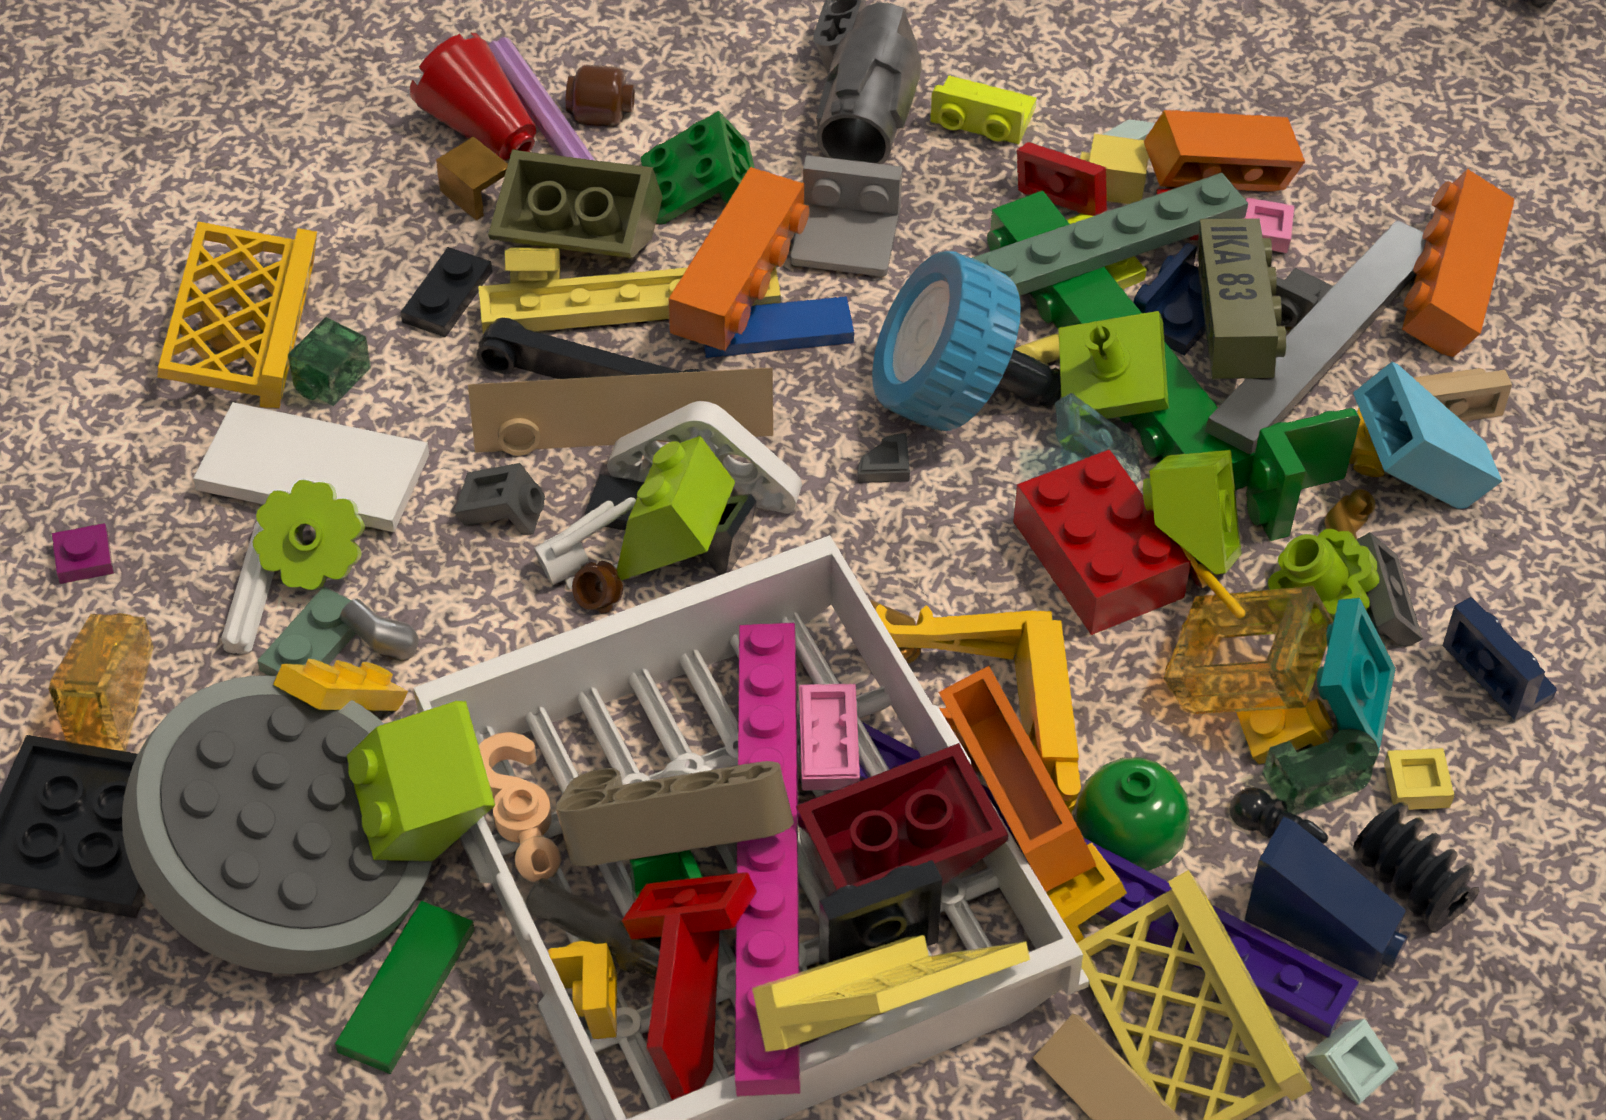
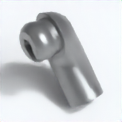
[340,599,419,661]

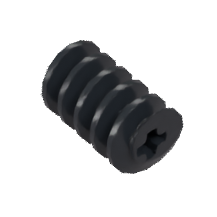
[1353,802,1479,931]

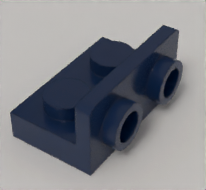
[1133,242,1206,356]
[1442,597,1557,720]

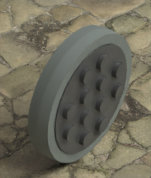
[122,676,432,974]

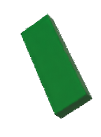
[335,901,475,1074]

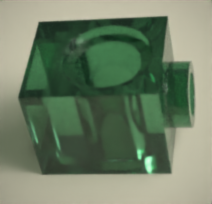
[288,317,371,406]

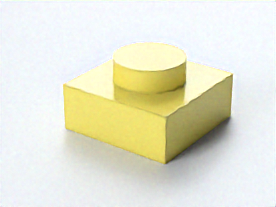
[1384,748,1454,810]

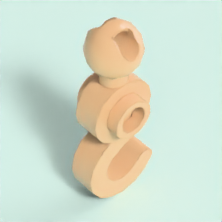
[479,732,561,882]

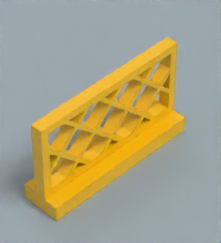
[157,221,317,408]

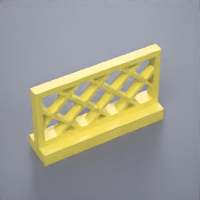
[1077,870,1313,1120]
[752,935,1030,1052]

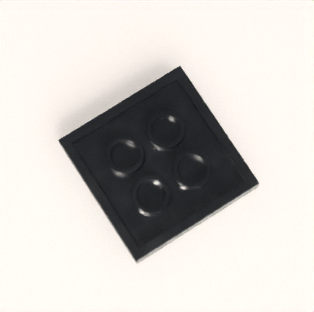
[0,735,145,918]

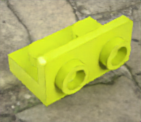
[930,75,1037,144]

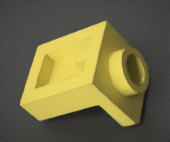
[505,247,560,283]

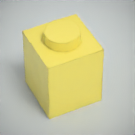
[1080,133,1149,204]

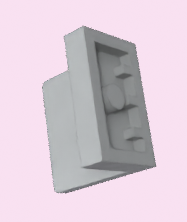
[791,155,903,277]

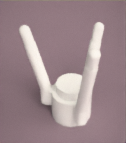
[534,497,636,589]

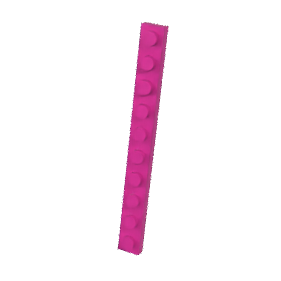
[735,623,801,1096]

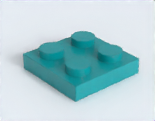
[1317,598,1396,756]

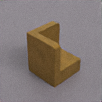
[436,137,508,221]

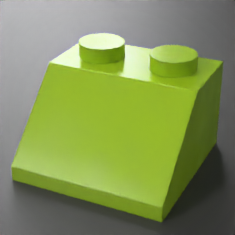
[617,435,735,580]
[1143,450,1242,574]
[347,701,496,861]

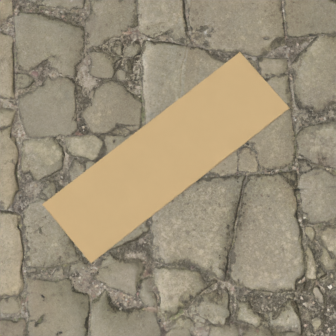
[468,367,774,453]

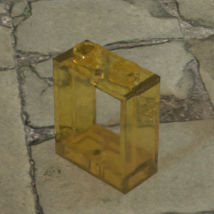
[1163,586,1334,714]

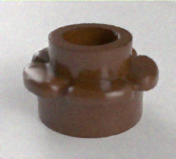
[572,561,623,614]

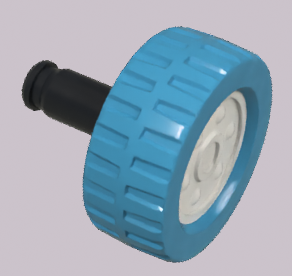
[872,251,1062,431]

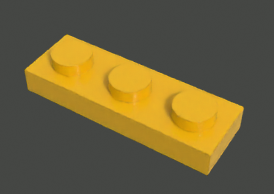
[273,659,408,711]

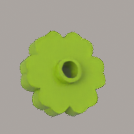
[252,480,365,590]
[1268,529,1380,634]

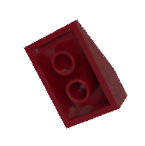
[796,743,1009,897]

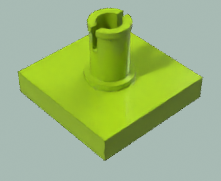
[1058,311,1169,425]

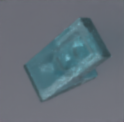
[1055,393,1141,483]

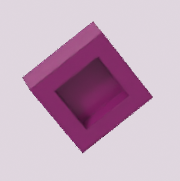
[52,523,114,584]

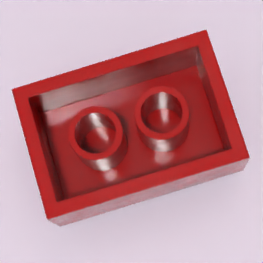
[1013,449,1191,635]

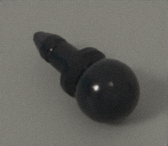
[1230,787,1328,844]

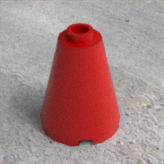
[410,32,536,161]

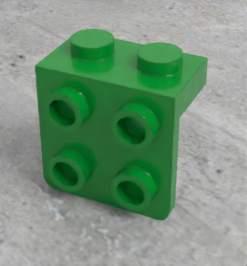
[1245,408,1360,541]

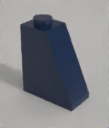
[1244,817,1408,982]

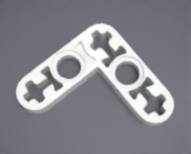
[607,401,802,514]

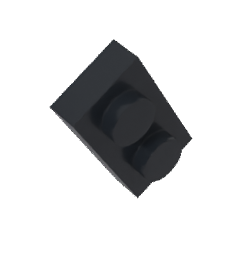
[400,247,492,337]

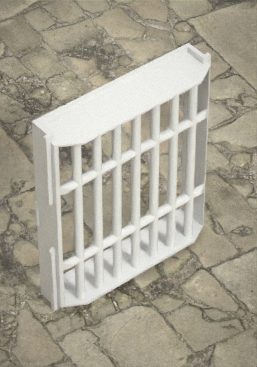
[413,535,1089,1120]

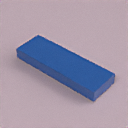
[703,296,854,358]

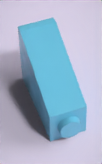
[1353,362,1502,509]

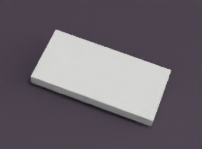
[193,402,429,532]

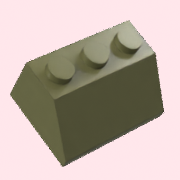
[488,150,662,258]

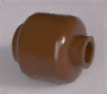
[566,65,635,127]

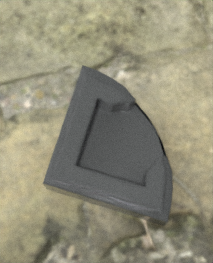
[858,433,910,483]

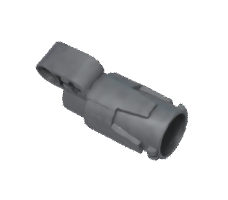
[813,0,922,164]

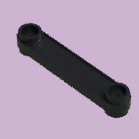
[476,317,701,379]

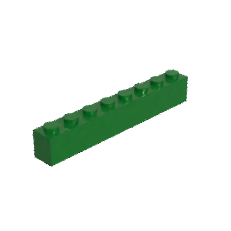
[987,190,1255,491]

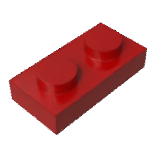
[1017,142,1107,216]

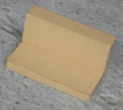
[1413,368,1512,421]

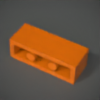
[1143,110,1305,192]

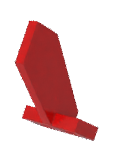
[622,872,757,1100]

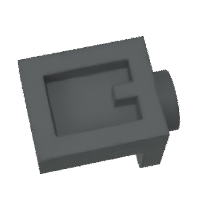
[1275,268,1333,327]
[454,463,545,535]

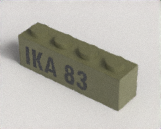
[1197,218,1286,379]

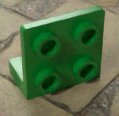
[641,111,755,224]

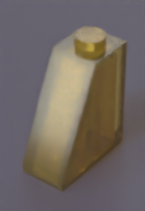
[48,613,154,752]

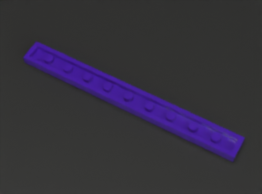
[859,721,1359,1038]

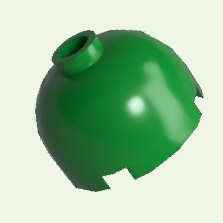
[1075,757,1190,871]

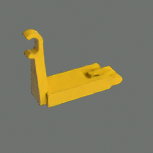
[876,604,1081,815]

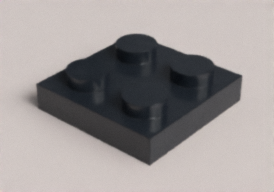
[819,860,943,966]

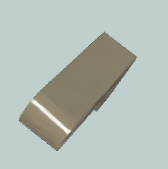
[556,761,794,867]

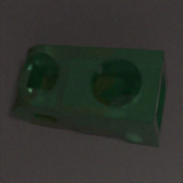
[1262,728,1379,815]

